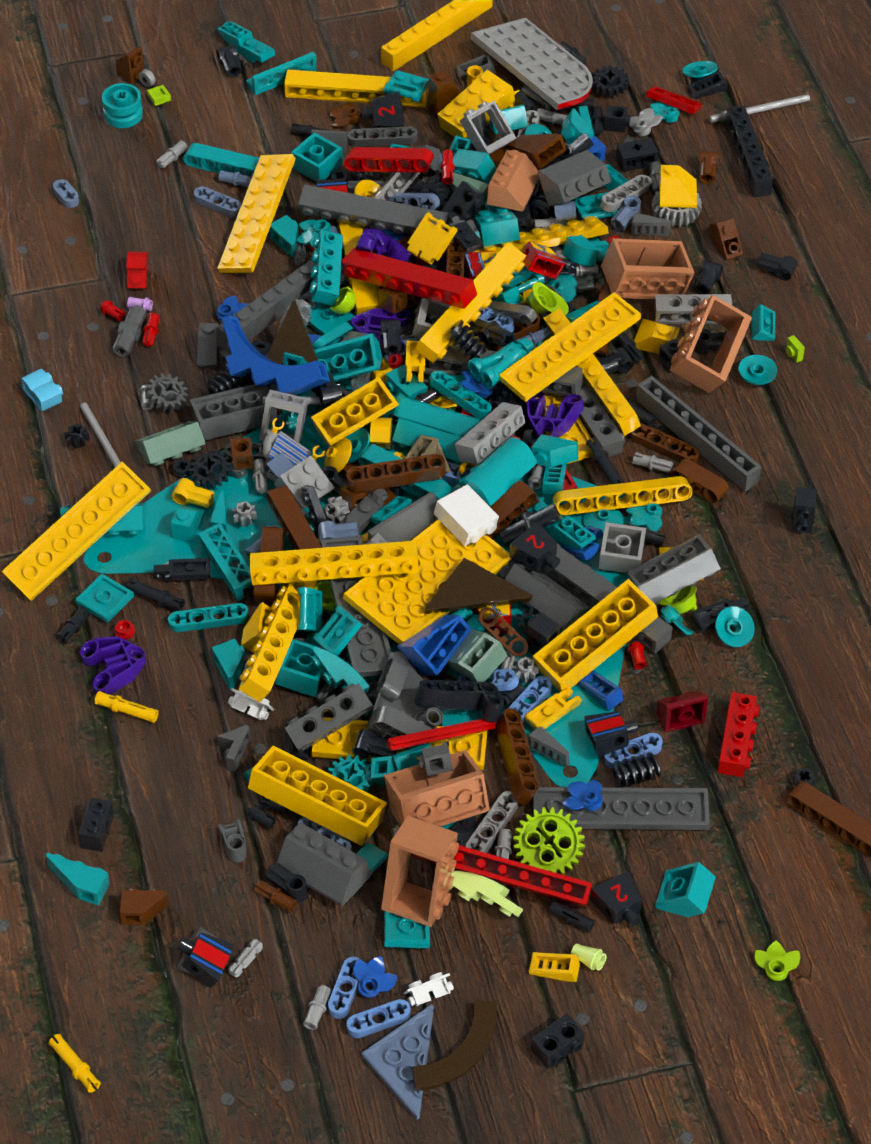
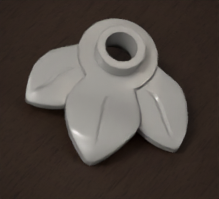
[630,108,663,136]

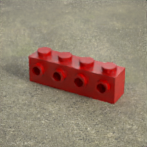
[718,692,760,777]

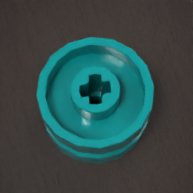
[102,83,143,128]

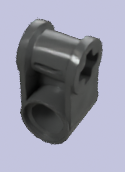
[218,819,247,863]

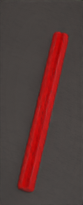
[387,719,497,751]

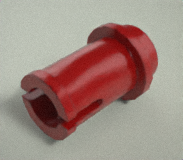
[100,300,125,322]
[388,354,406,369]
[628,642,647,670]

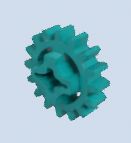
[328,755,374,793]

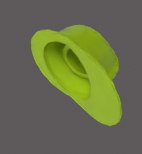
[526,282,569,315]
[658,585,697,614]

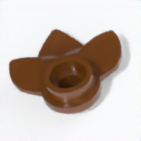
[328,103,362,128]

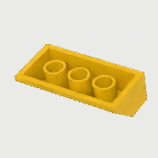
[311,377,398,446]

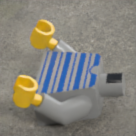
[263,418,325,481]

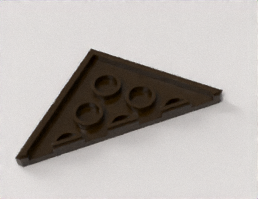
[266,301,318,387]
[424,558,533,614]

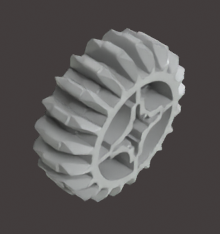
[652,190,702,227]

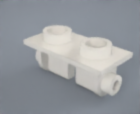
[228,688,274,721]
[404,972,454,1007]

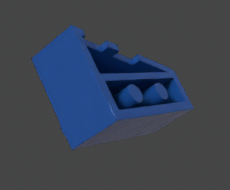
[397,615,472,676]

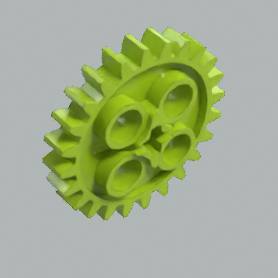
[513,807,585,875]

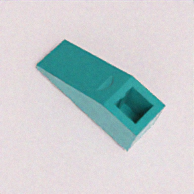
[46,853,110,906]

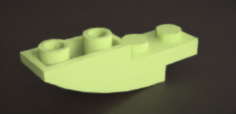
[450,871,523,917]

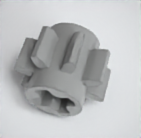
[324,496,350,522]
[232,501,257,527]
[512,657,539,684]

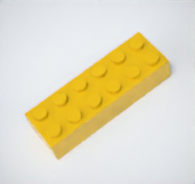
[533,579,658,692]
[248,746,387,846]

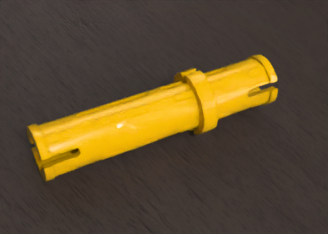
[95,691,159,723]
[49,1034,101,1093]

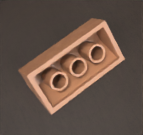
[487,150,539,211]

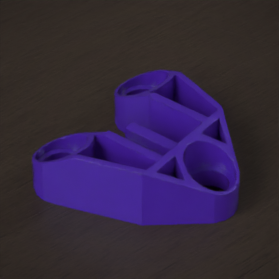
[355,229,411,262]
[351,308,410,357]
[527,391,584,438]
[80,637,146,695]

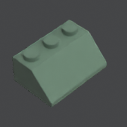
[135,421,206,466]

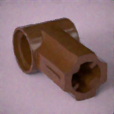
[698,151,718,184]

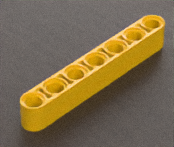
[552,476,693,515]

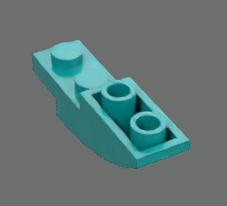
[217,21,275,63]
[527,501,596,549]
[310,646,374,718]

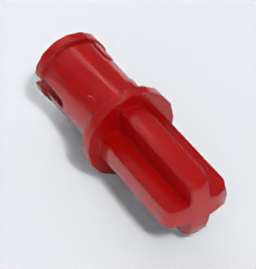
[440,150,455,185]
[142,313,160,347]

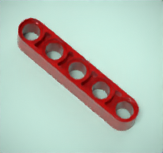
[344,147,434,173]

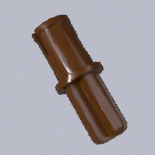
[254,881,297,913]

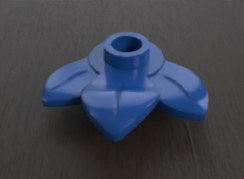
[216,296,248,320]
[459,370,493,399]
[562,780,603,811]
[353,956,398,998]

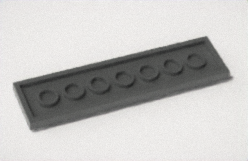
[320,536,391,677]
[533,787,710,830]

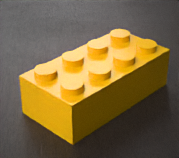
[437,70,515,139]

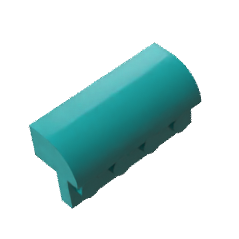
[453,437,538,506]

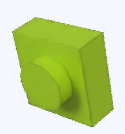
[147,85,171,106]
[786,335,805,363]

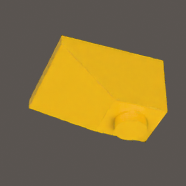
[659,165,697,208]
[634,319,680,354]
[241,602,272,653]

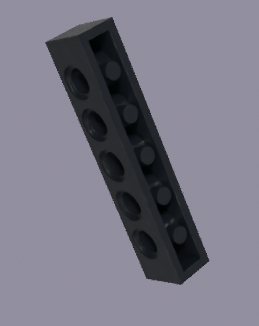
[726,106,773,198]

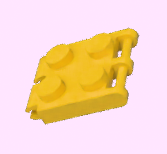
[407,212,457,265]

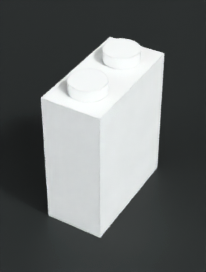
[434,484,499,546]

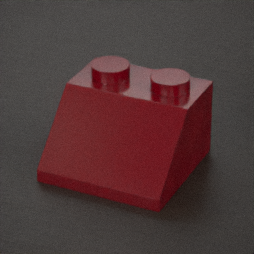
[656,691,708,733]

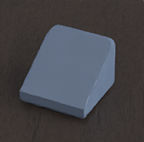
[266,452,294,479]

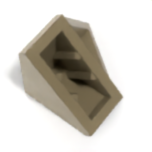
[404,435,451,472]

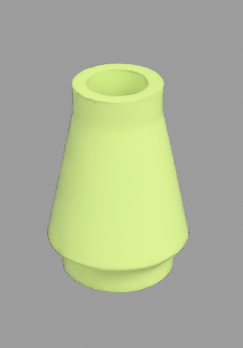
[571,943,606,971]

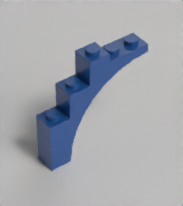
[222,315,330,395]

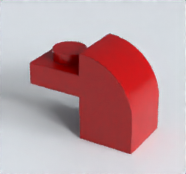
[126,251,149,289]

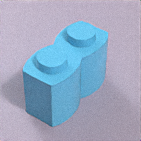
[21,369,63,411]

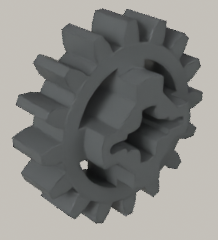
[145,373,188,413]

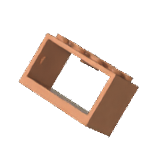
[601,238,694,299]
[670,295,752,393]
[384,750,490,827]
[381,816,459,927]

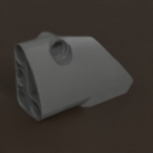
[366,651,443,750]

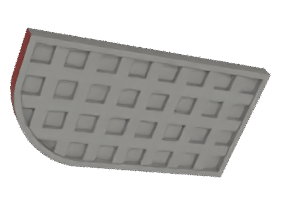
[470,18,593,110]

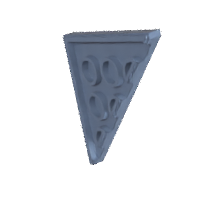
[361,1004,434,1120]

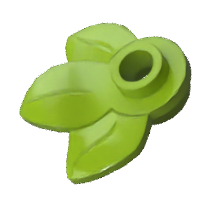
[755,941,800,981]

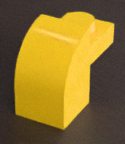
[370,417,392,449]

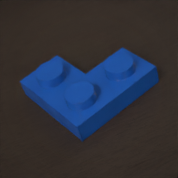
[560,526,603,560]

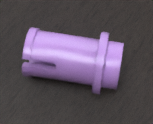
[127,297,153,313]

